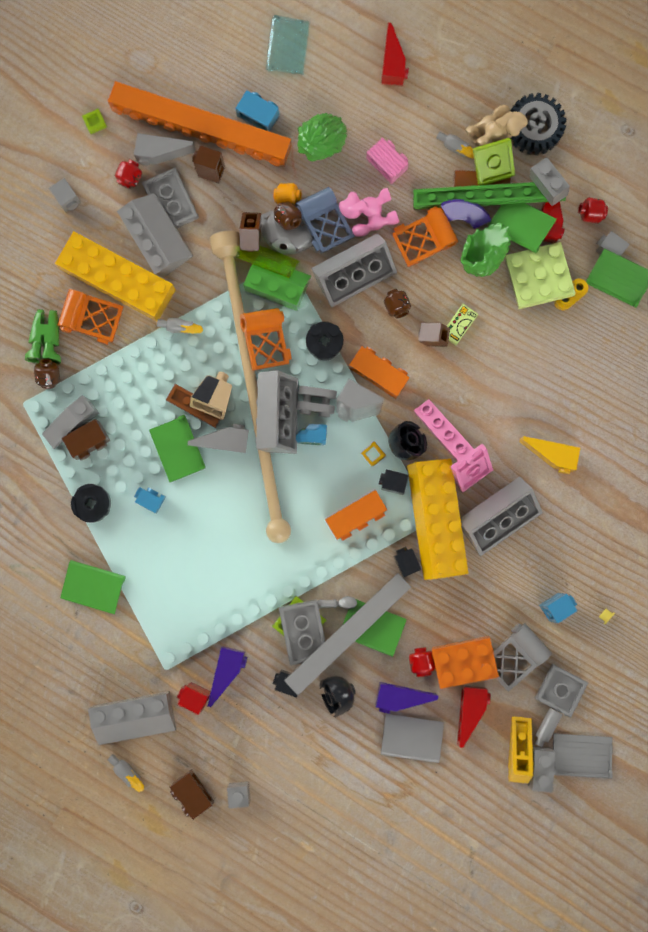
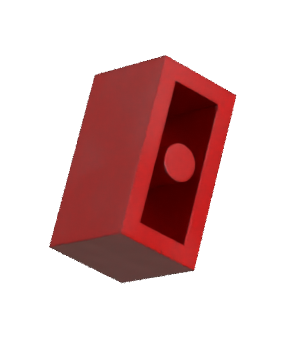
[177,682,211,715]

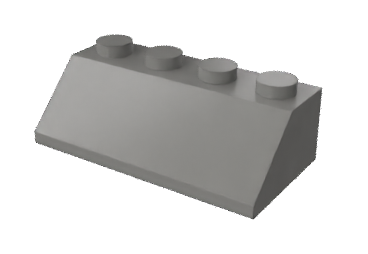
[117,194,193,277]
[311,233,397,308]
[255,370,298,454]
[336,379,384,422]
[460,477,543,556]
[88,691,176,745]

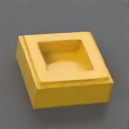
[361,441,386,466]

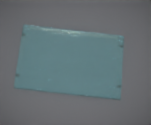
[266,15,310,74]

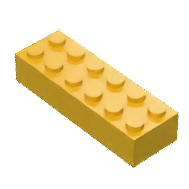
[55,231,176,322]
[407,458,469,580]

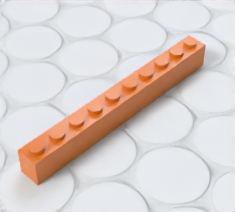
[108,81,292,167]

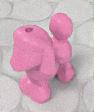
[339,188,399,237]

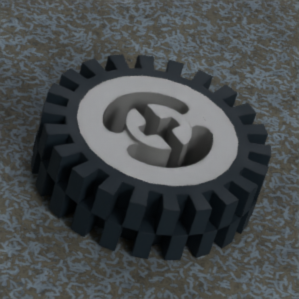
[510,93,567,155]

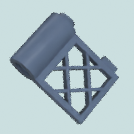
[295,187,355,254]

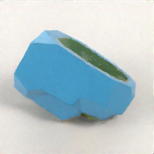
[296,424,327,445]

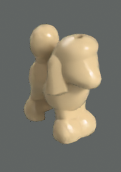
[465,105,528,146]

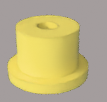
[599,608,615,624]

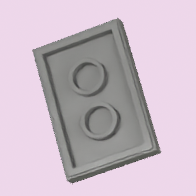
[142,167,199,229]
[278,599,325,666]

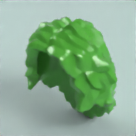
[297,113,347,162]
[460,222,512,277]

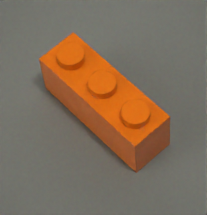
[349,346,410,399]
[325,490,387,541]

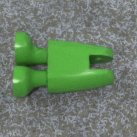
[25,309,61,364]

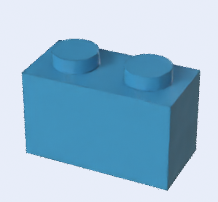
[235,90,280,132]
[539,593,578,624]

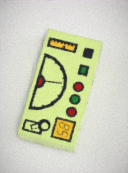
[447,304,478,345]

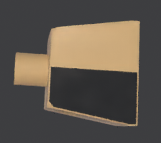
[190,372,232,420]

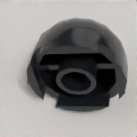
[388,421,427,461]
[320,676,356,718]

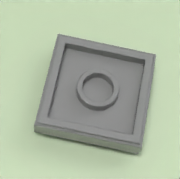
[535,664,588,718]

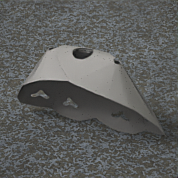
[261,211,321,255]

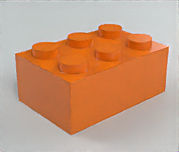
[432,636,499,689]

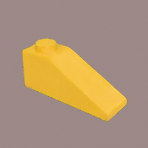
[519,436,580,474]
[508,716,533,784]

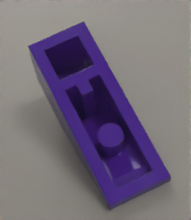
[207,646,248,707]
[375,682,439,714]

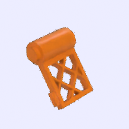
[392,206,459,267]
[58,289,124,345]
[240,308,292,371]

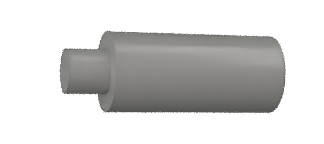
[535,708,563,748]

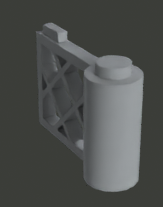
[493,623,552,692]

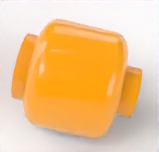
[273,183,302,205]

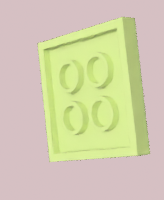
[505,242,575,309]

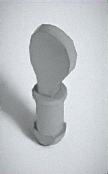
[317,596,357,609]

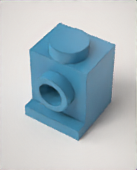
[134,487,166,514]

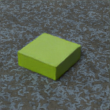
[82,108,107,135]

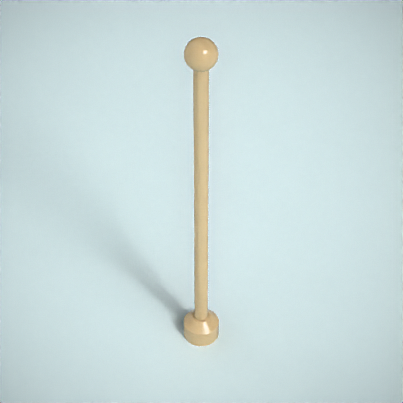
[210,231,291,543]

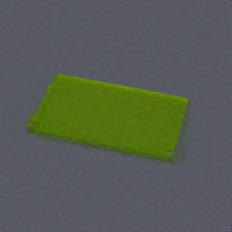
[236,246,300,278]

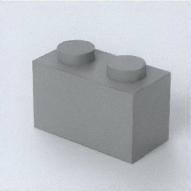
[530,157,570,206]
[528,746,555,793]

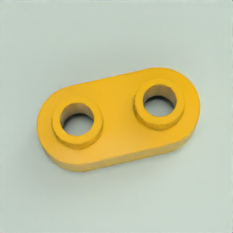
[554,278,588,311]

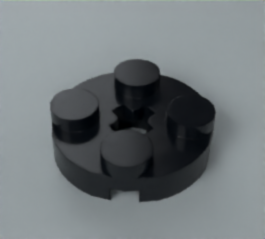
[306,322,344,361]
[71,484,111,523]

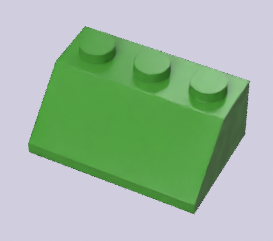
[243,256,311,311]

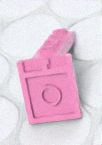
[414,400,493,493]

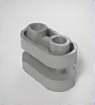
[296,386,337,417]

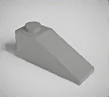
[134,133,195,166]
[42,395,99,449]
[187,424,249,453]

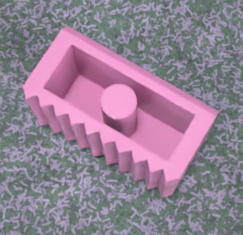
[366,138,409,184]

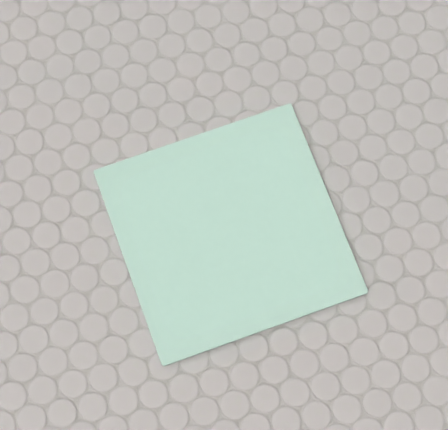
[23,260,416,670]

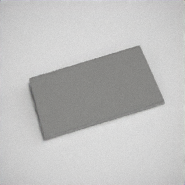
[381,714,444,763]
[553,733,613,779]

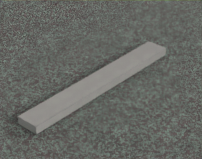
[284,573,411,695]

